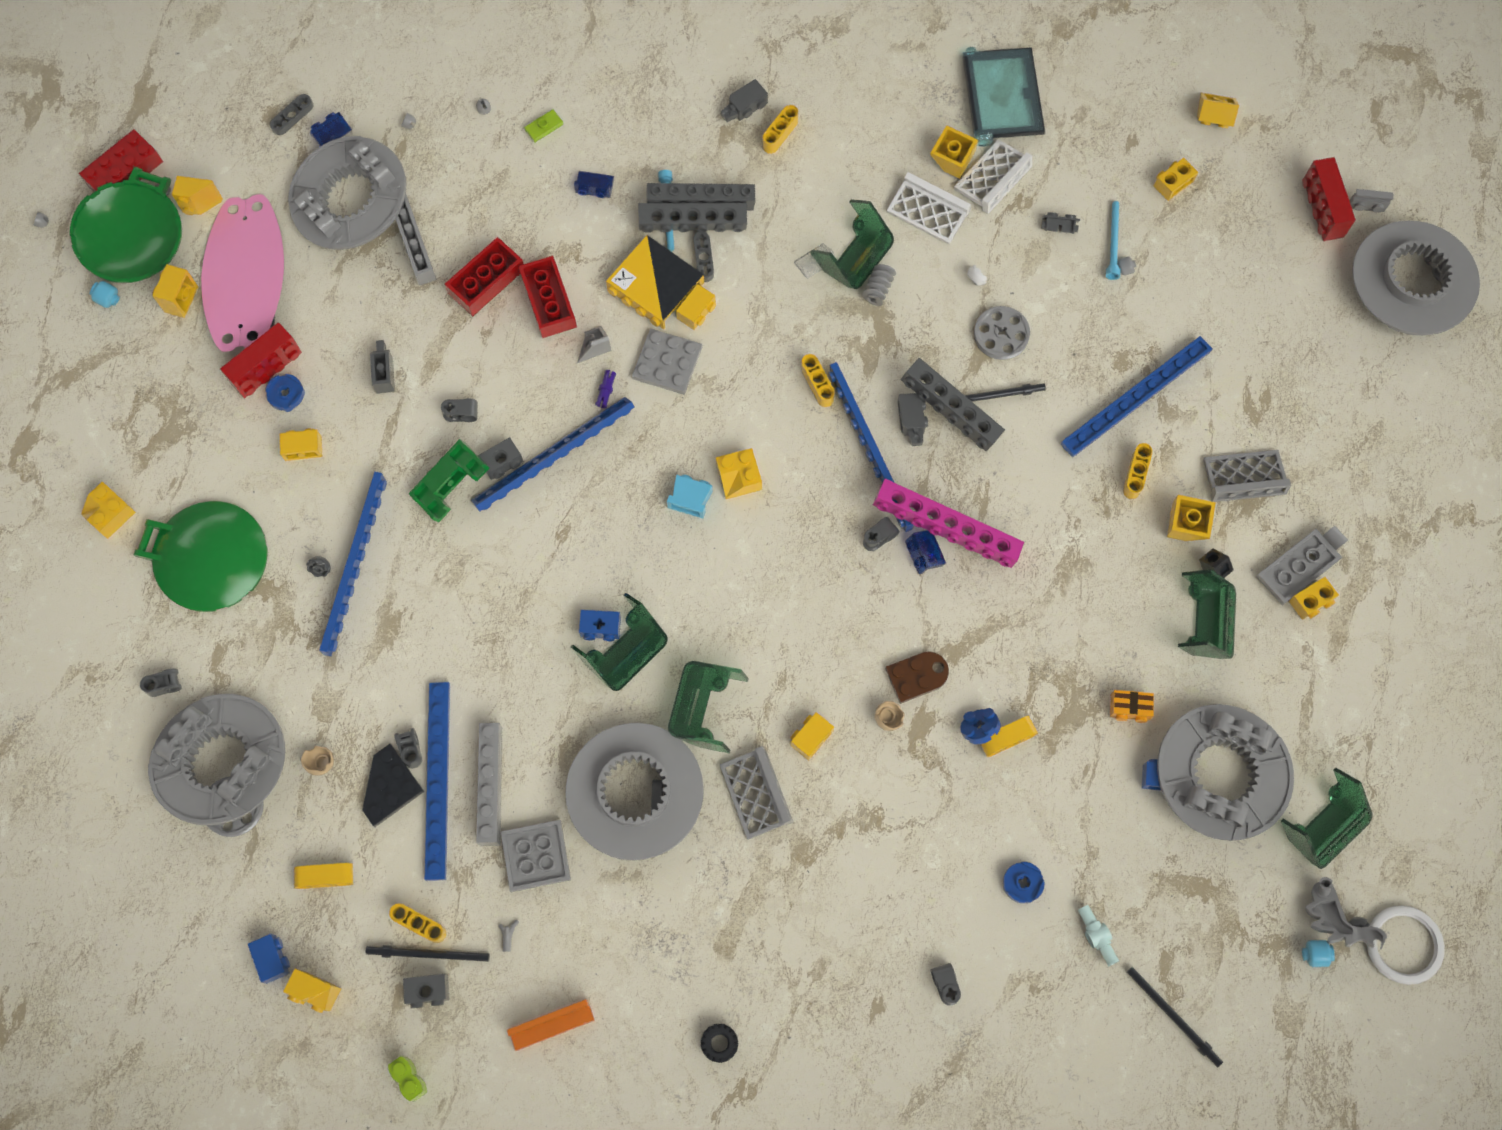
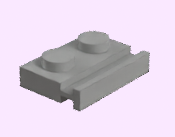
[1349,189,1393,213]

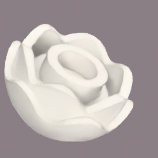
[967,265,987,286]

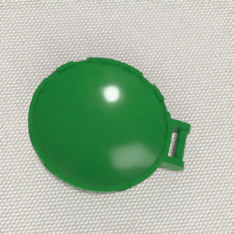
[70,167,182,283]
[133,501,268,612]

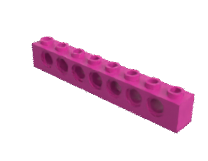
[872,479,1024,568]

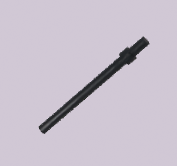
[950,383,1046,405]
[365,945,490,962]
[1127,967,1223,1068]

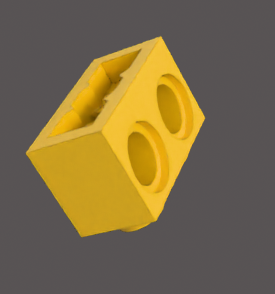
[1154,158,1198,201]
[1288,577,1339,620]

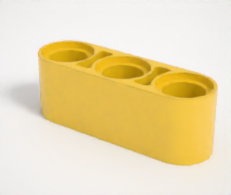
[763,105,798,153]
[801,354,835,407]
[1123,443,1153,499]
[981,716,1038,758]
[294,863,353,889]
[389,903,447,943]

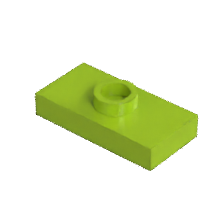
[524,109,564,143]

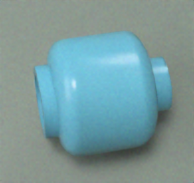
[90,281,120,308]
[1302,940,1335,967]

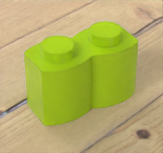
[388,1056,427,1101]

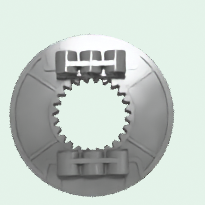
[288,136,406,250]
[1352,221,1480,336]
[148,694,285,825]
[1157,704,1294,841]
[566,723,703,860]

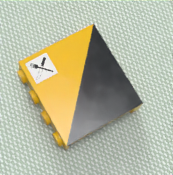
[606,235,704,329]

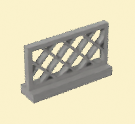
[1203,450,1291,502]
[720,746,794,840]

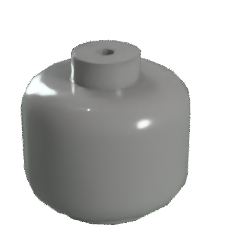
[1117,257,1137,275]

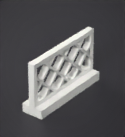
[954,139,1032,214]
[887,172,971,245]

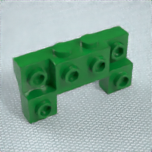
[409,439,490,523]

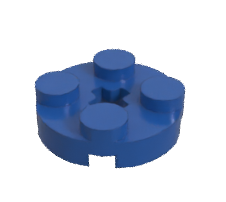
[266,374,305,412]
[960,708,1001,744]
[1003,862,1045,904]

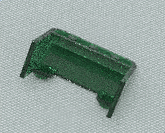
[810,199,894,289]
[1178,569,1236,659]
[571,593,668,691]
[668,661,749,754]
[1281,768,1373,869]

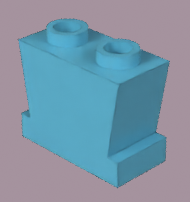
[667,475,713,519]

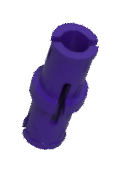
[595,370,616,409]

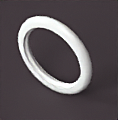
[1366,905,1445,985]

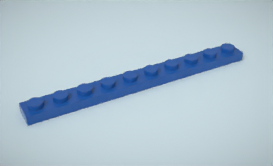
[1061,336,1213,458]
[828,362,914,532]
[471,397,635,512]
[319,472,387,657]
[425,682,450,881]

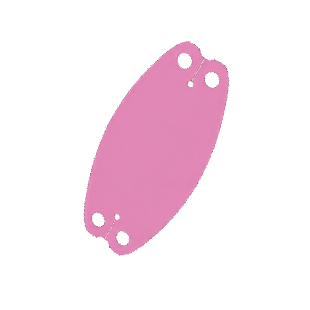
[201,194,284,352]

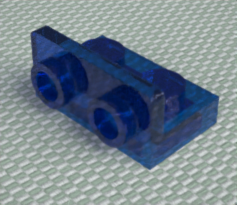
[310,112,352,147]
[574,171,614,198]
[905,530,946,574]

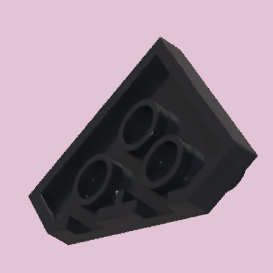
[362,744,425,827]

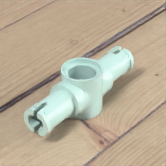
[1078,905,1119,967]

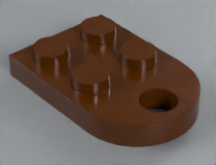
[885,652,949,704]

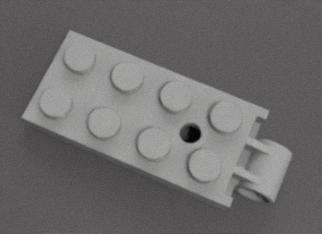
[1256,526,1348,606]

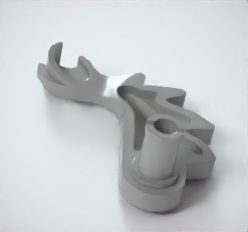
[1305,877,1387,949]

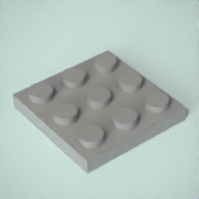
[632,328,703,395]
[501,820,571,892]

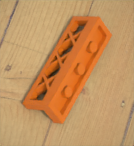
[507,999,595,1051]

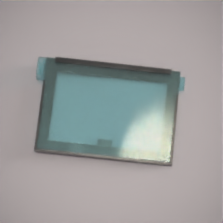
[962,47,1045,147]

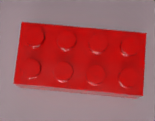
[78,129,163,192]
[1302,157,1356,241]
[444,237,524,317]
[518,255,577,338]
[220,322,302,399]

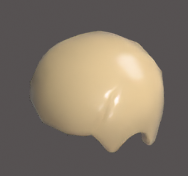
[875,701,905,731]
[300,746,334,776]

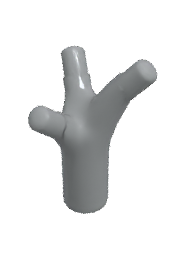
[498,920,519,952]

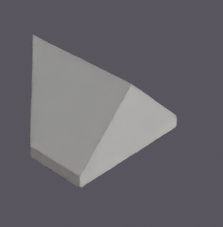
[577,326,611,363]

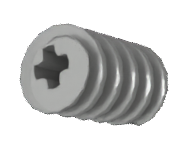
[863,264,896,306]

